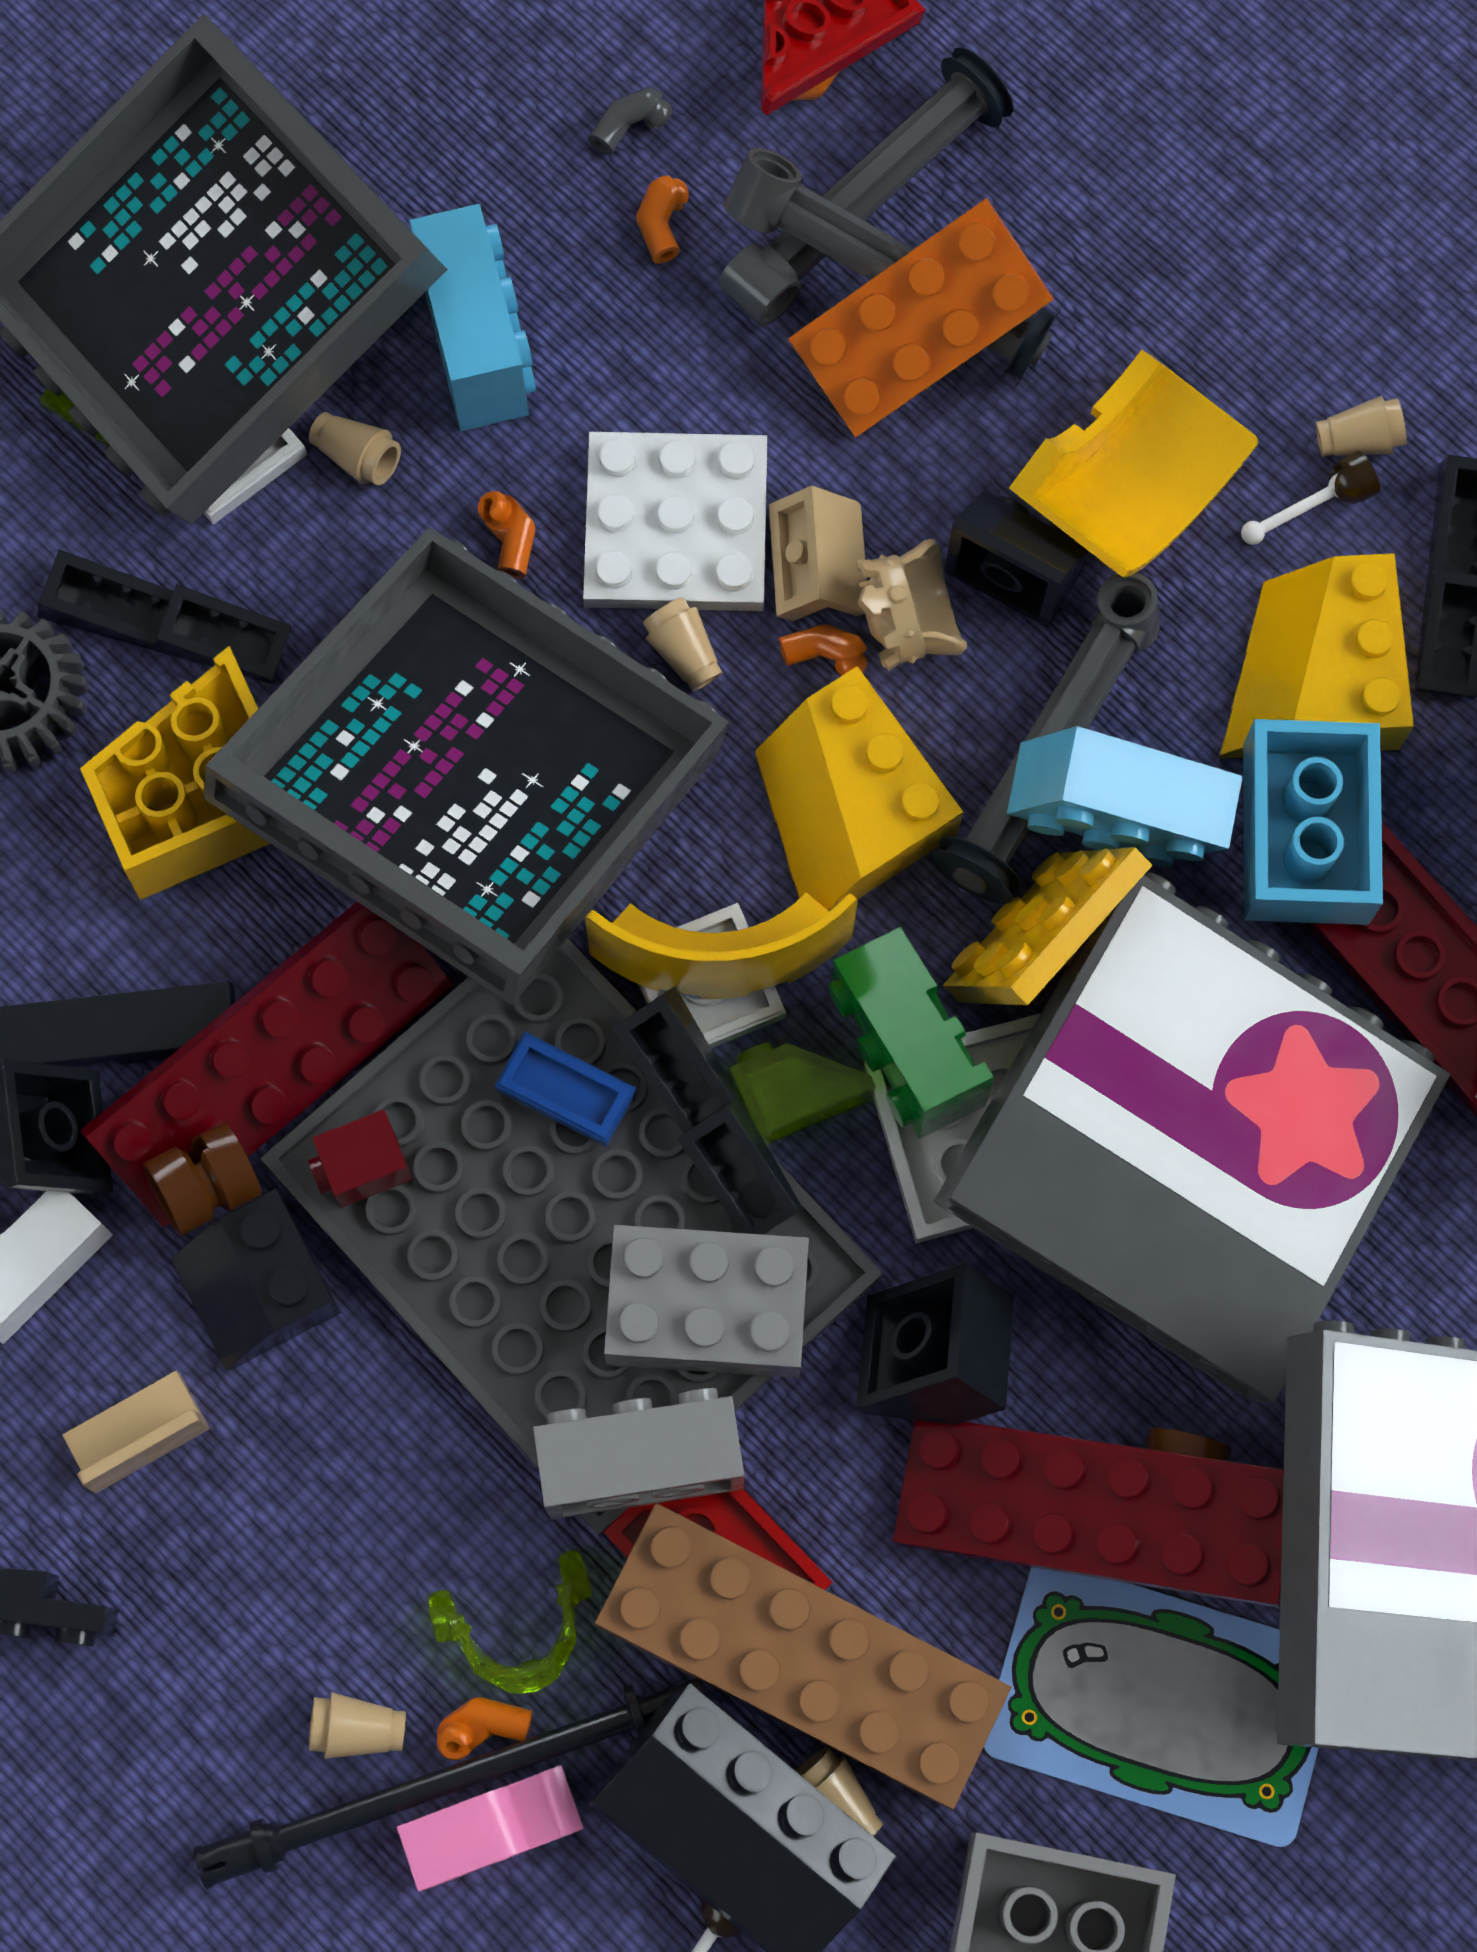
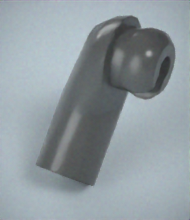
[588,87,672,155]

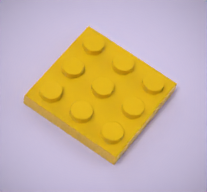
[943,847,1152,1005]

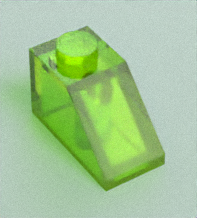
[729,1043,876,1145]

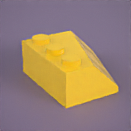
[1219,553,1414,759]
[80,646,271,900]
[755,666,963,911]

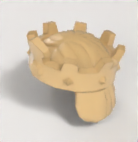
[857,539,967,672]

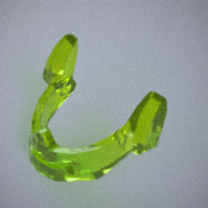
[428,1549,593,1694]

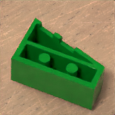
[827,927,994,1139]

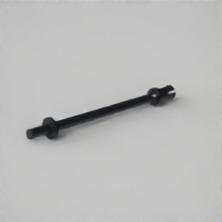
[193,1679,703,1889]

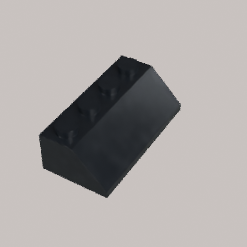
[589,1683,896,1952]

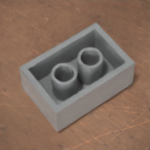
[604,1225,809,1378]
[533,1388,745,1520]
[949,1833,1176,1952]

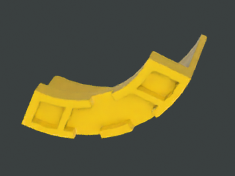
[1009,350,1258,578]
[585,892,858,999]

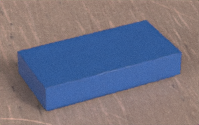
[495,1031,637,1147]

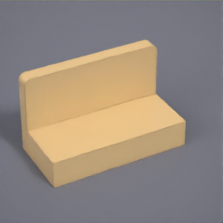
[769,485,867,621]
[62,1370,210,1493]

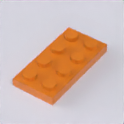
[788,198,1054,438]

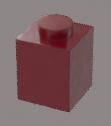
[308,1109,413,1208]

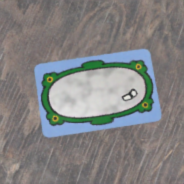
[984,1567,1318,1847]

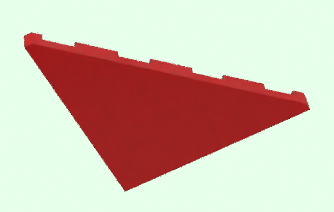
[761,0,926,115]

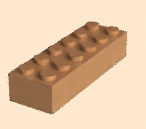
[594,1503,1012,1810]

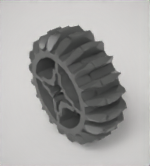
[0,610,89,774]

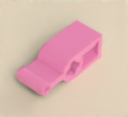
[397,1765,584,1892]

